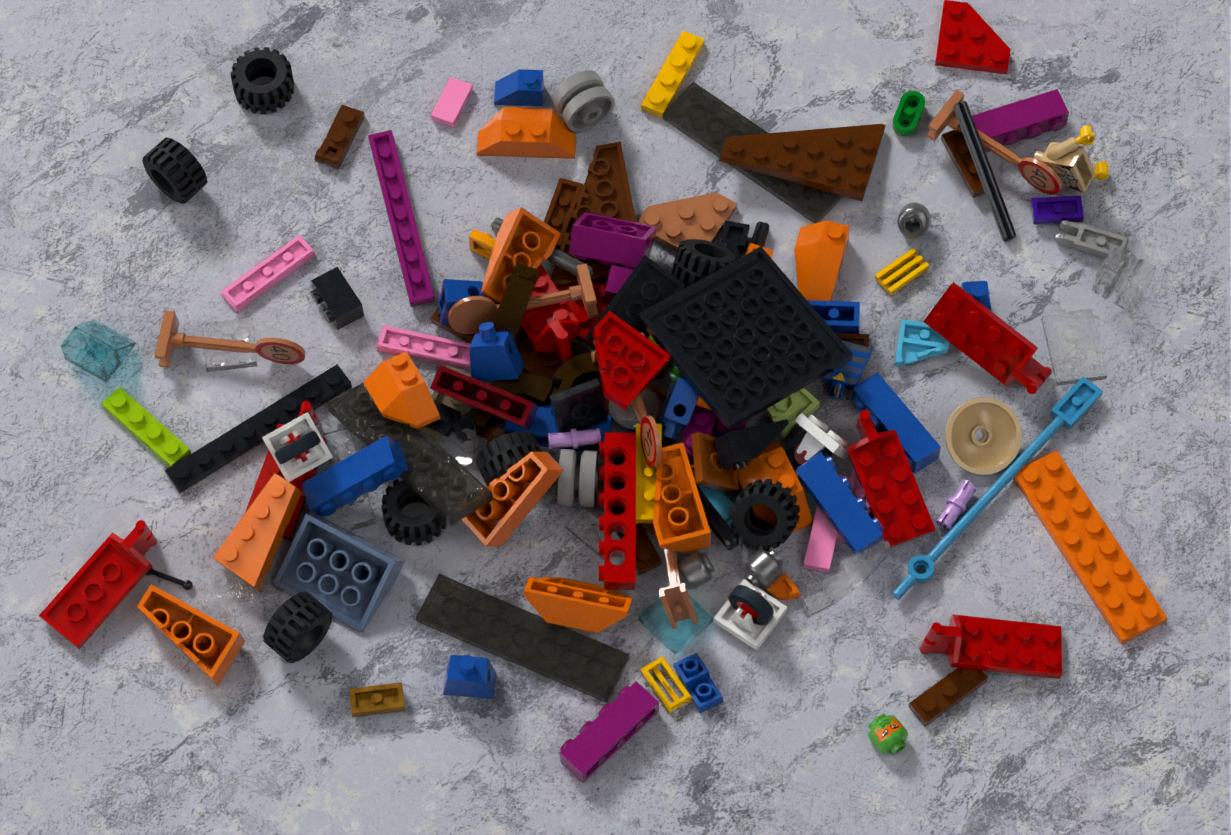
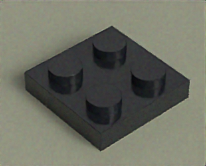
[549,378,608,433]

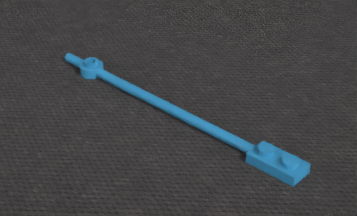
[892,376,1103,600]

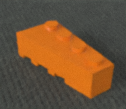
[453,452,564,546]
[213,473,301,592]
[137,584,246,686]

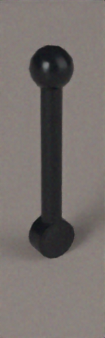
[145,567,193,590]

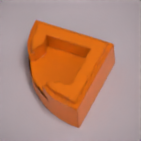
[764,573,801,601]

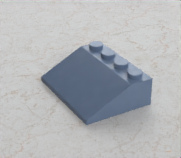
[273,514,405,632]

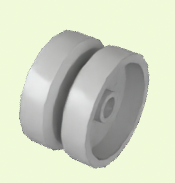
[552,70,615,132]
[557,449,599,508]

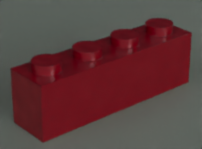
[430,365,539,430]

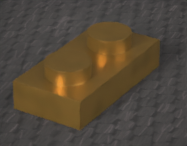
[349,682,405,717]

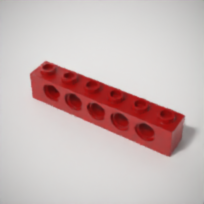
[599,432,636,590]

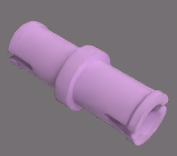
[547,428,601,450]
[936,480,977,531]

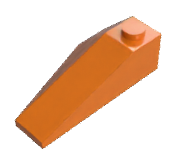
[481,207,561,304]
[794,220,850,301]
[653,443,711,553]

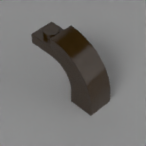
[494,262,540,343]
[549,352,602,414]
[473,373,553,438]

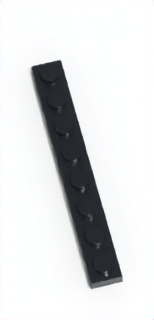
[164,364,352,494]

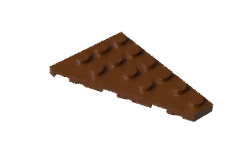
[719,124,886,202]
[551,141,636,287]

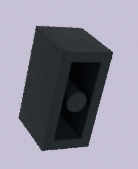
[310,267,364,330]

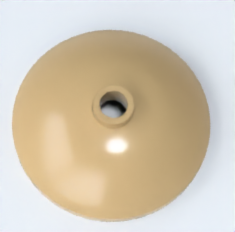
[945,397,1022,475]

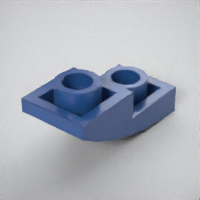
[673,652,723,714]

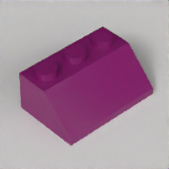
[569,212,657,270]

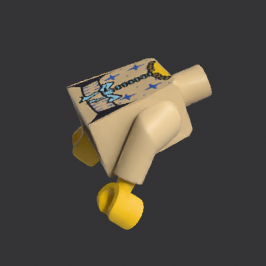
[1033,125,1109,194]

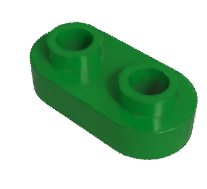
[892,91,925,136]

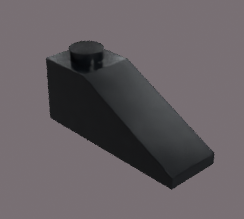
[713,419,789,471]

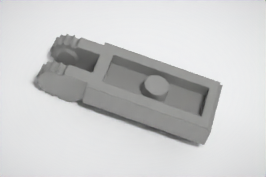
[1054,220,1129,263]

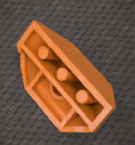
[477,107,576,159]
[363,351,441,429]
[737,440,813,533]
[523,577,632,633]

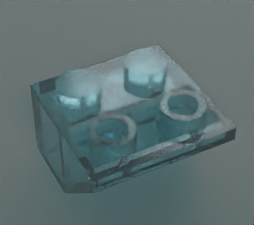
[60,319,136,383]

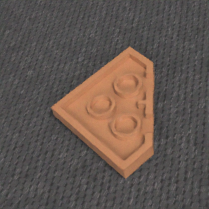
[636,192,737,252]

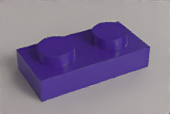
[1031,195,1084,224]

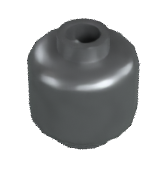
[897,202,930,238]
[745,549,783,589]
[677,551,715,589]

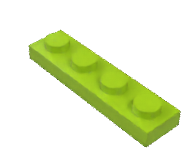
[101,386,191,467]

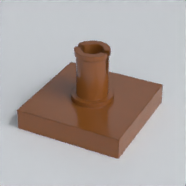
[690,432,739,494]

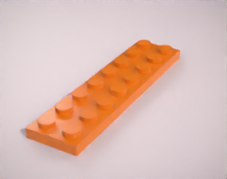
[1013,450,1168,645]

